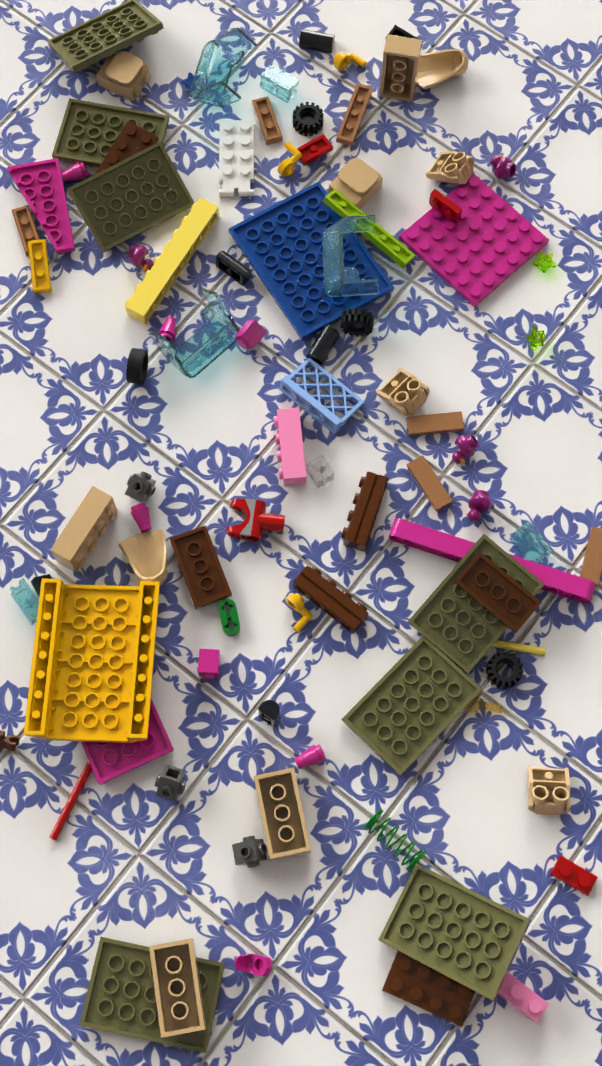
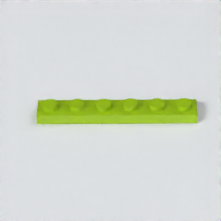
[323,189,415,268]

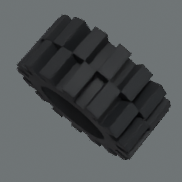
[293,102,323,136]
[340,308,374,337]
[486,651,523,689]

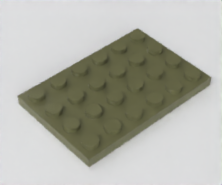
[47,0,164,73]
[52,98,170,167]
[67,141,195,253]
[407,534,545,674]
[342,636,482,776]
[378,864,531,1002]
[79,937,225,1053]

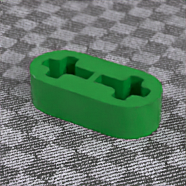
[219,599,240,636]

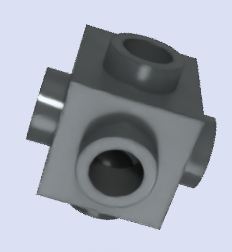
[125,471,156,503]
[155,765,186,802]
[232,836,267,868]

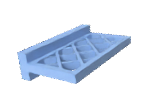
[279,357,365,435]

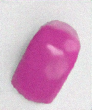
[235,954,272,976]

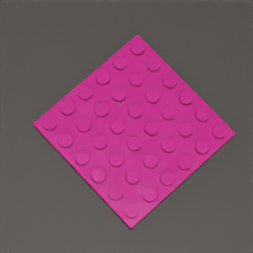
[399,173,549,308]

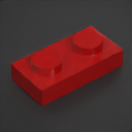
[297,134,333,166]
[429,189,462,223]
[550,855,598,896]

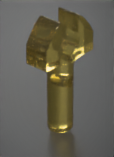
[466,693,503,714]

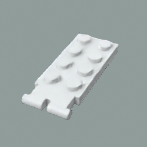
[219,120,254,197]

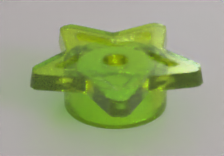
[533,252,556,273]
[526,326,545,350]

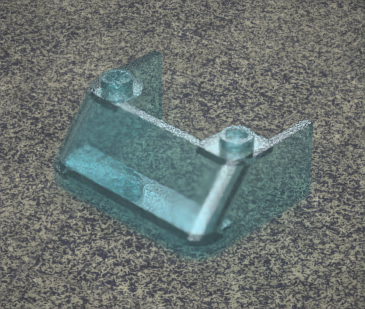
[189,27,257,108]
[322,215,379,297]
[149,288,239,378]

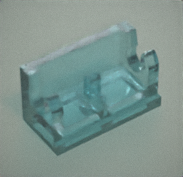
[260,64,300,103]
[509,521,553,564]
[10,578,39,625]

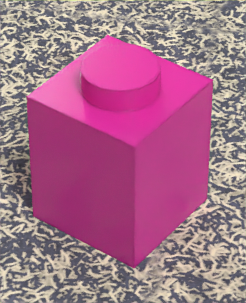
[234,320,267,349]
[198,649,220,680]

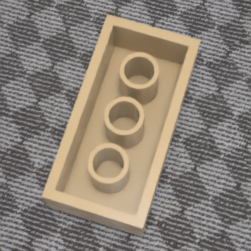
[379,34,422,102]
[50,486,117,572]
[254,768,311,861]
[149,938,207,1038]

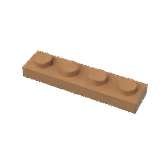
[336,83,373,146]

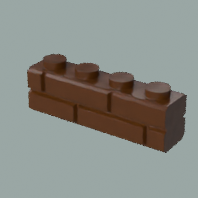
[341,471,389,552]
[293,565,368,634]

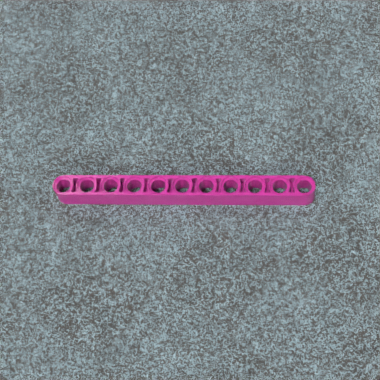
[388,518,596,604]

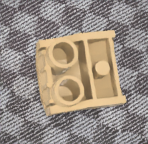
[425,151,475,184]
[376,368,430,416]
[527,765,571,815]

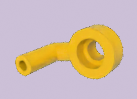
[333,52,367,71]
[277,141,302,177]
[285,593,312,633]

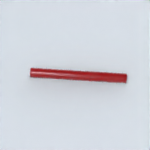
[49,762,92,841]

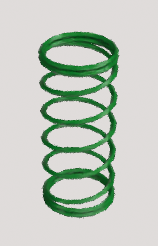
[364,809,426,872]

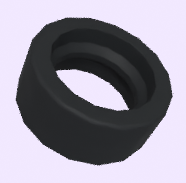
[126,348,148,385]

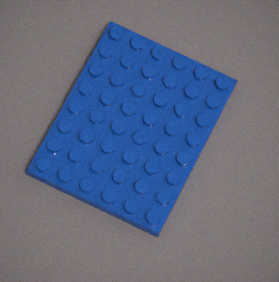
[228,182,394,340]

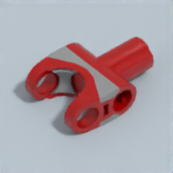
[226,499,285,542]

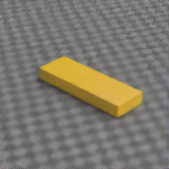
[28,239,52,294]

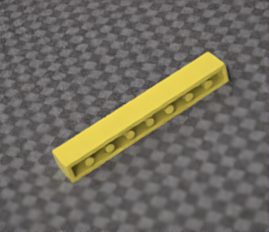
[125,197,219,325]

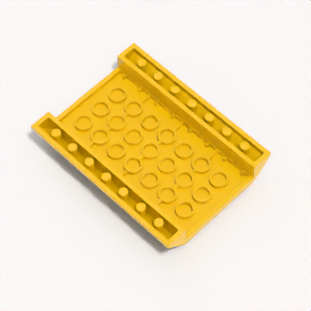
[24,578,160,743]

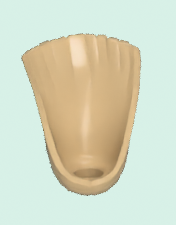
[416,49,469,89]
[118,530,168,586]

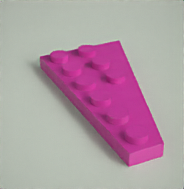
[7,158,75,254]

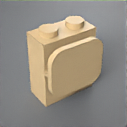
[96,51,151,101]
[328,158,383,209]

